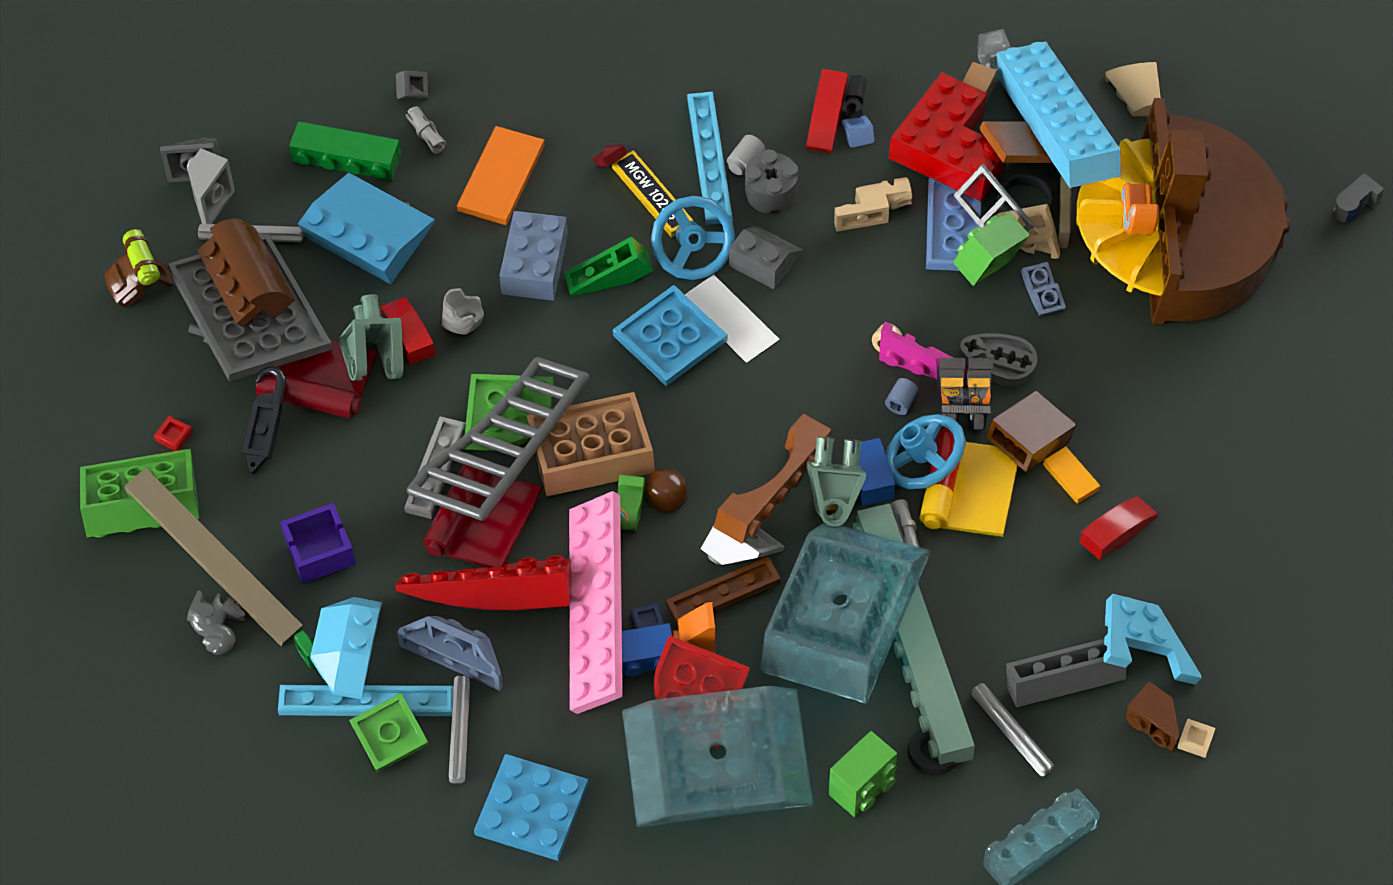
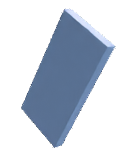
[926,178,981,271]

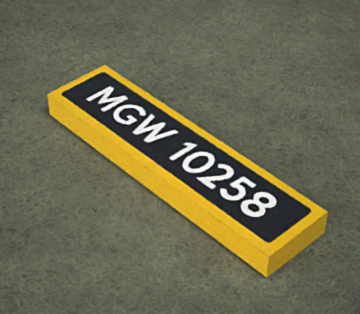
[612,150,693,238]

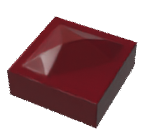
[593,145,628,167]

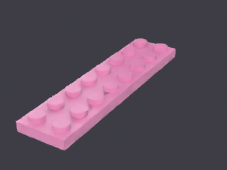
[569,491,622,714]

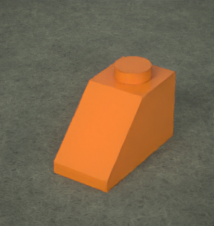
[673,602,715,653]

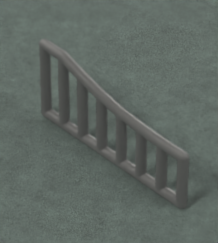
[406,357,589,521]

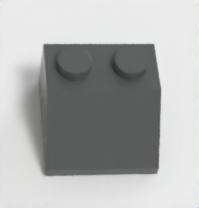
[729,226,803,290]

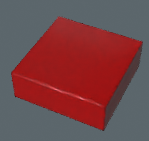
[154,416,193,451]

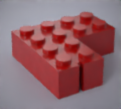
[888,72,1006,202]

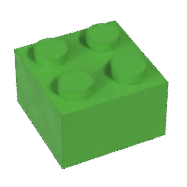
[953,211,1030,286]
[829,731,897,817]

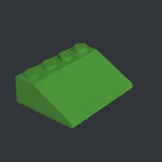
[80,449,199,538]

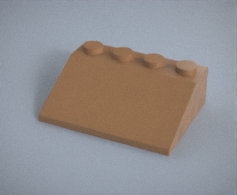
[527,392,655,497]

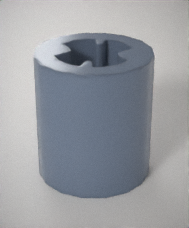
[885,378,919,415]

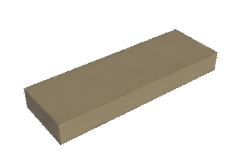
[1058,176,1072,249]

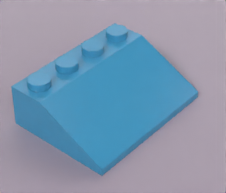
[298,173,435,285]

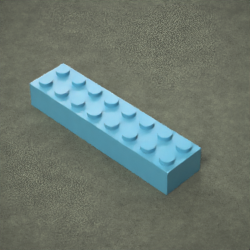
[997,41,1121,188]

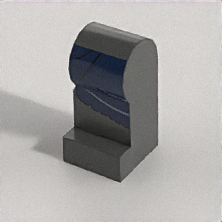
[1333,173,1384,223]

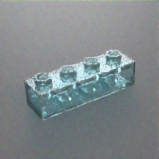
[983,788,1100,885]

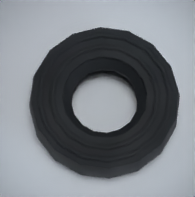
[907,727,957,776]

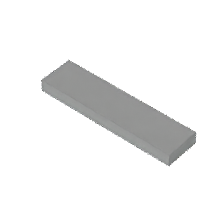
[404,416,466,519]

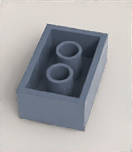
[499,211,568,301]

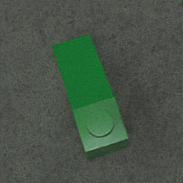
[564,236,653,296]

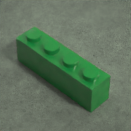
[289,121,401,180]

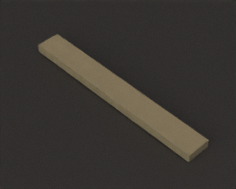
[125,468,303,647]

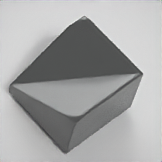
[396,71,428,99]

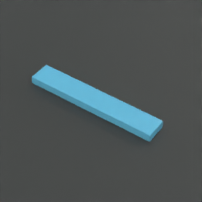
[687,91,733,225]
[278,685,454,716]

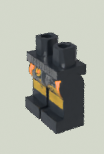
[936,357,993,430]

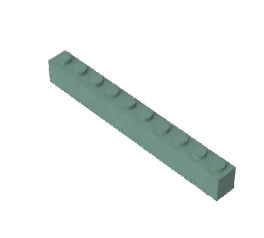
[853,503,975,765]

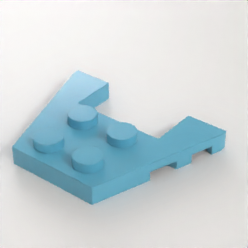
[1104,594,1202,685]

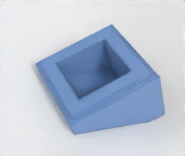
[841,116,874,147]

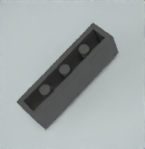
[1006,639,1126,708]

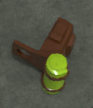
[104,229,174,308]

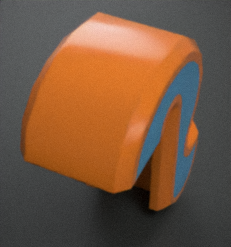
[1121,182,1159,236]

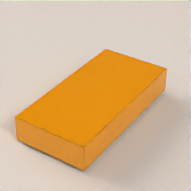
[1043,447,1100,504]

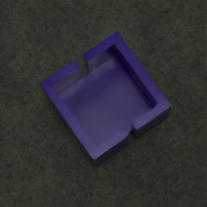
[280,503,356,584]

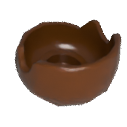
[645,468,687,512]

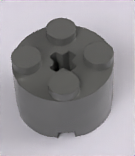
[745,149,798,214]

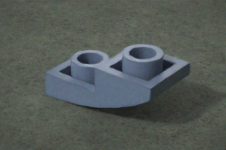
[1021,262,1066,316]

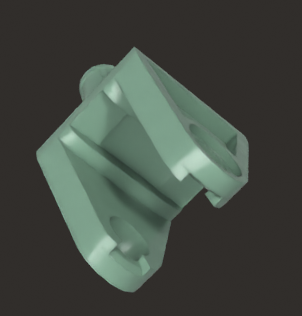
[339,294,403,381]
[806,436,866,527]

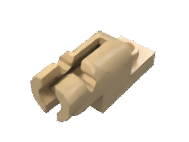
[834,177,912,231]

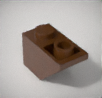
[1125,681,1179,752]

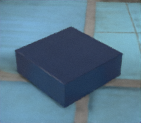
[630,603,665,629]

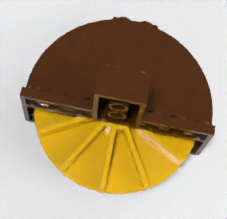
[1076,98,1290,325]

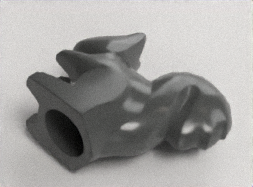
[187,590,245,655]

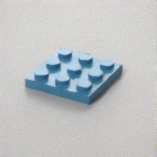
[613,285,728,387]
[474,754,588,861]

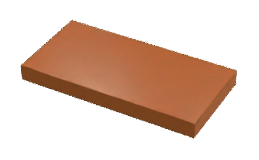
[457,126,545,225]

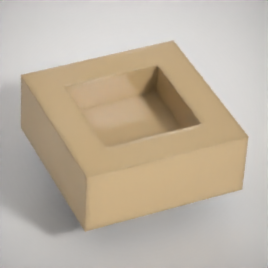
[1178,719,1215,758]

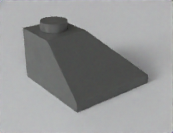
[160,138,221,182]

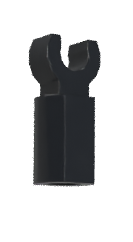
[842,75,867,118]

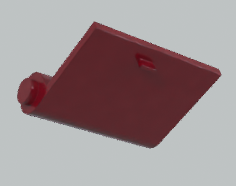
[256,340,377,419]
[423,464,543,568]

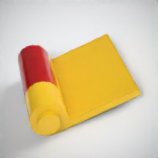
[919,428,1018,537]

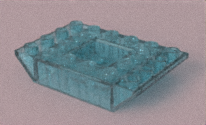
[761,522,930,704]
[622,686,813,827]

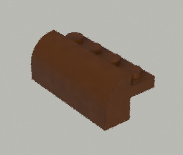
[197,219,295,327]

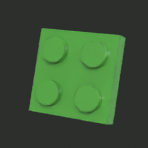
[349,693,429,773]

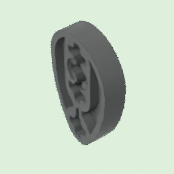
[959,333,1038,387]

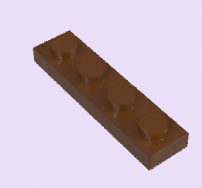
[666,556,781,626]

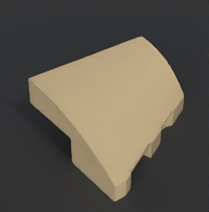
[1105,62,1161,117]
[997,204,1060,259]

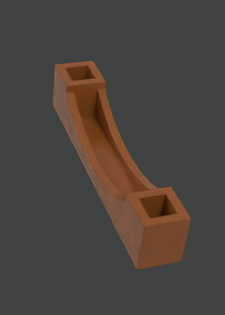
[714,414,832,544]

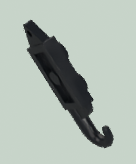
[242,366,287,474]

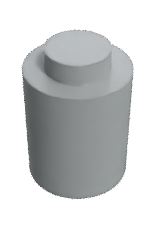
[727,135,766,175]

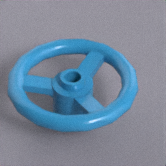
[651,195,735,280]
[886,414,966,490]

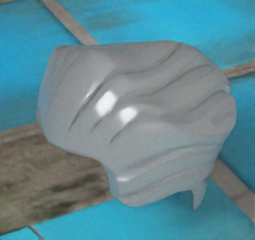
[441,288,484,335]

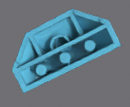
[310,597,382,699]

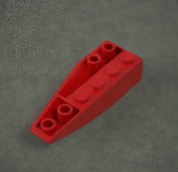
[395,555,571,610]

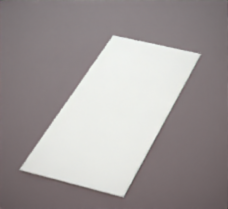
[685,275,780,363]

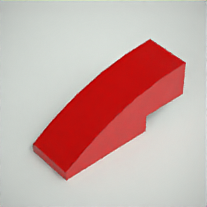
[806,69,848,153]
[380,297,435,365]
[1080,496,1158,560]

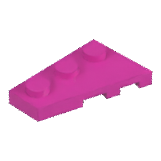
[879,322,953,380]

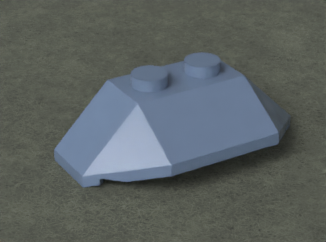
[397,616,503,691]

